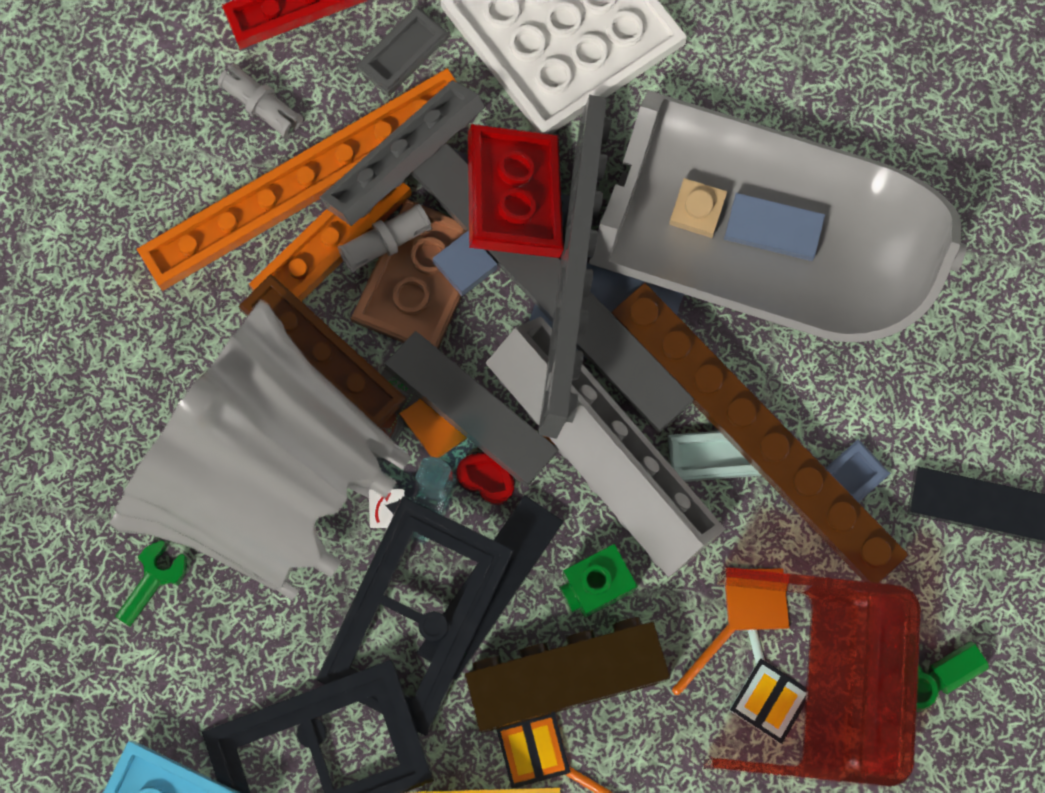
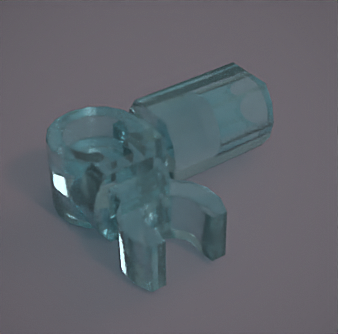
[411,457,457,545]

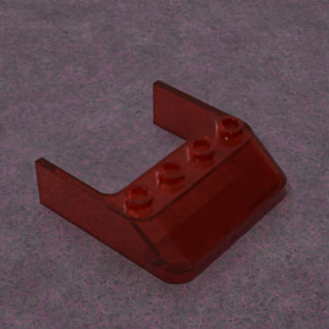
[703,567,921,787]

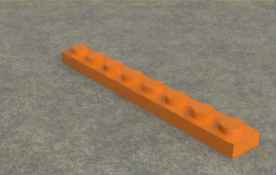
[136,68,457,291]

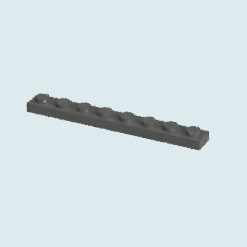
[538,94,612,439]

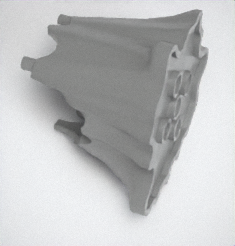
[109,299,411,601]

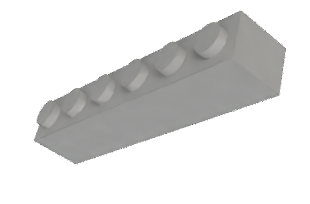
[486,317,726,577]

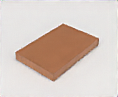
[351,199,466,349]

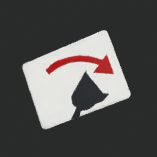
[369,489,405,528]

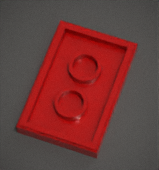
[468,124,564,258]

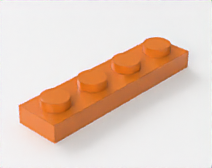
[249,182,412,302]

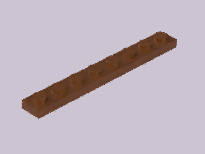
[611,283,909,589]

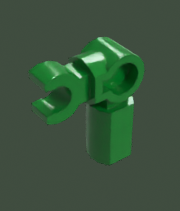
[872,633,989,712]

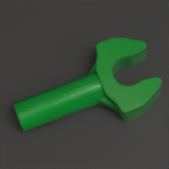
[115,540,187,627]

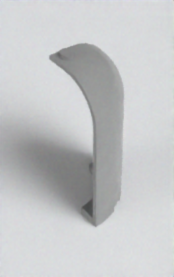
[589,90,967,342]

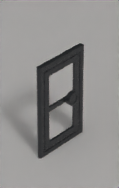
[316,496,514,736]
[202,659,434,793]

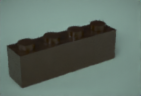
[465,617,670,734]

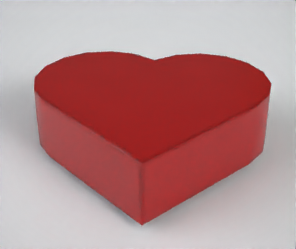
[457,452,514,505]

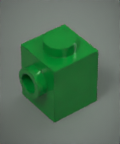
[559,544,638,618]

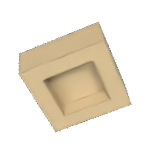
[669,178,727,238]

